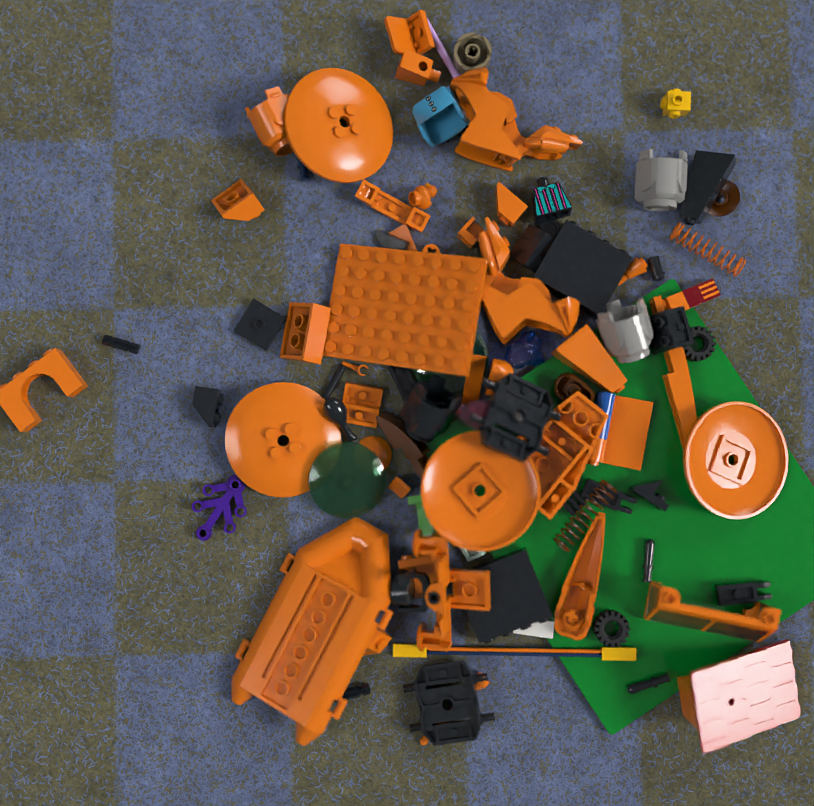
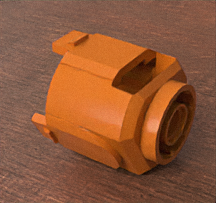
[245,86,294,157]

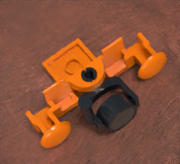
[391,529,491,651]

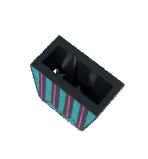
[532,177,572,225]

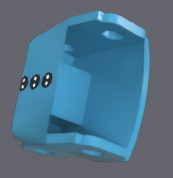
[412,86,470,147]

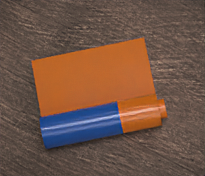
[587,391,653,471]

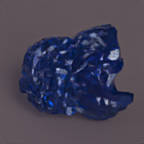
[504,330,545,369]

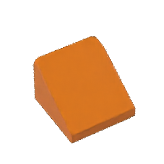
[388,476,411,498]

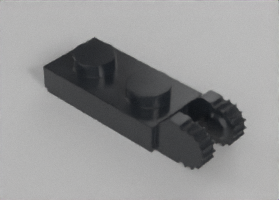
[580,477,637,514]
[715,581,772,606]

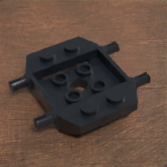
[468,373,562,463]
[403,659,495,746]

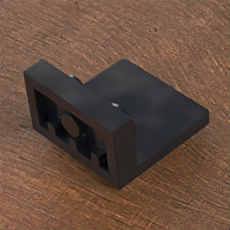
[649,306,694,355]

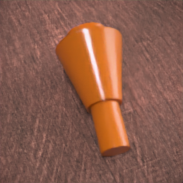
[618,257,648,286]

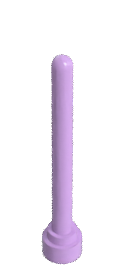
[426,16,461,78]

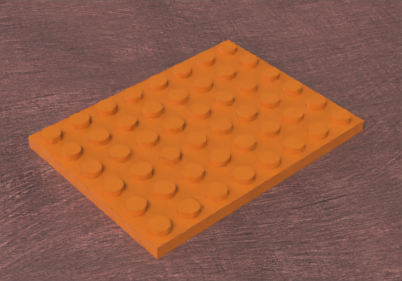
[323,243,488,377]

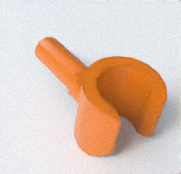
[342,361,369,376]

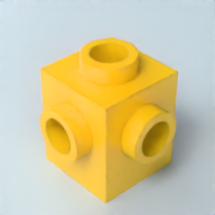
[660,89,691,119]

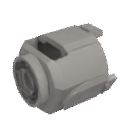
[634,149,688,211]
[596,298,653,363]

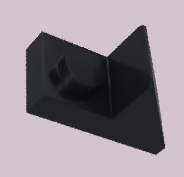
[629,480,669,511]

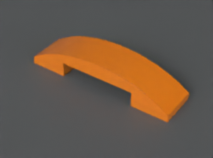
[355,179,431,233]

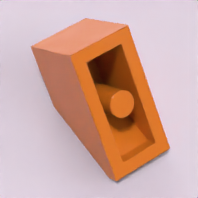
[495,182,528,227]

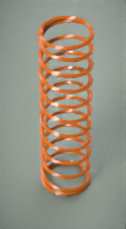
[669,222,746,277]

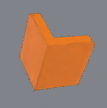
[457,217,485,249]

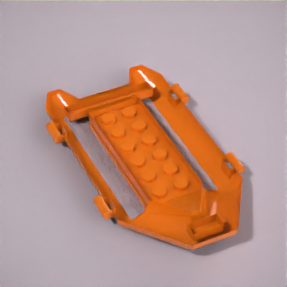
[231,516,393,746]

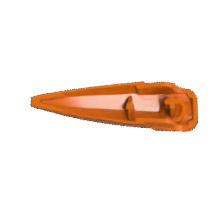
[554,512,605,641]

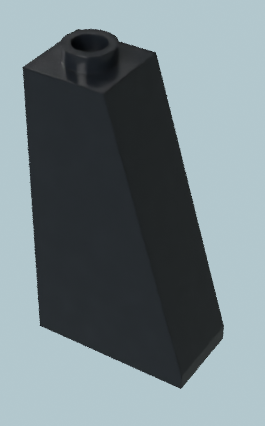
[679,150,736,226]

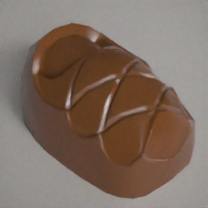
[554,372,595,402]

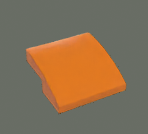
[342,381,384,428]

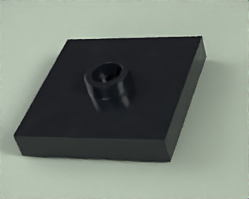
[234,298,286,351]

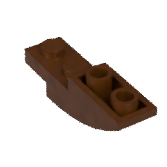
[375,412,430,479]

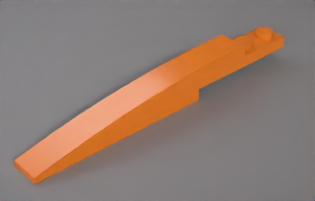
[649,296,697,452]

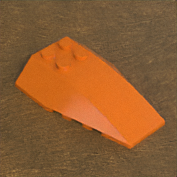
[517,391,609,520]

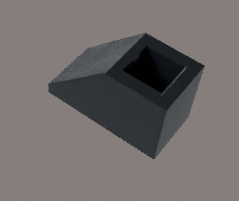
[192,386,224,428]

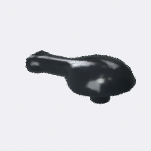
[323,397,357,443]

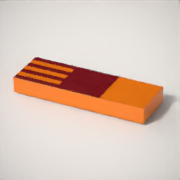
[663,278,720,311]

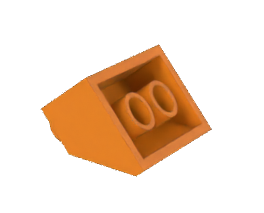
[279,302,331,365]

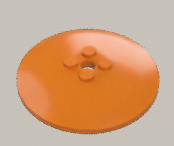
[284,68,393,183]
[225,382,341,497]
[683,401,788,519]
[421,431,541,551]

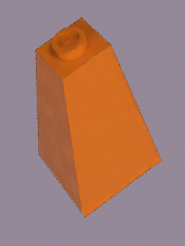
[551,324,628,394]

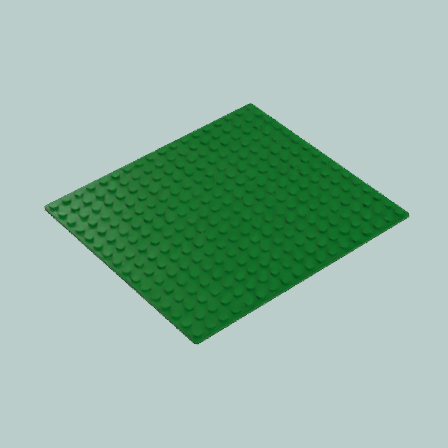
[425,279,814,735]

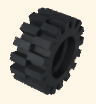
[683,326,716,362]
[592,610,630,647]

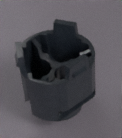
[400,374,462,442]

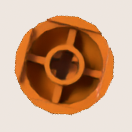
[485,358,514,396]

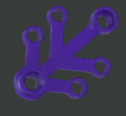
[192,475,247,541]

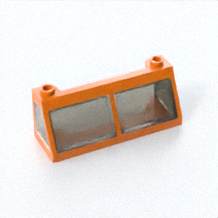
[643,581,781,642]

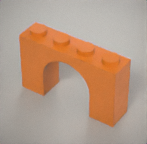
[0,348,88,432]

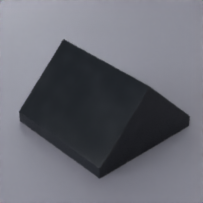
[509,224,555,274]

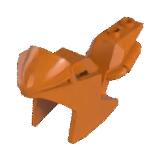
[450,67,583,172]
[478,217,580,345]

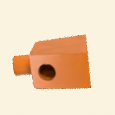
[395,48,441,86]

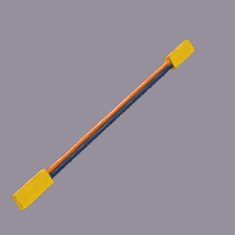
[393,643,636,661]

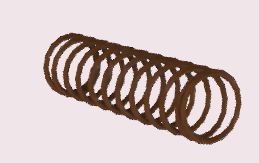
[553,479,618,552]

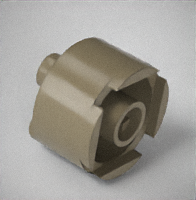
[452,32,492,74]

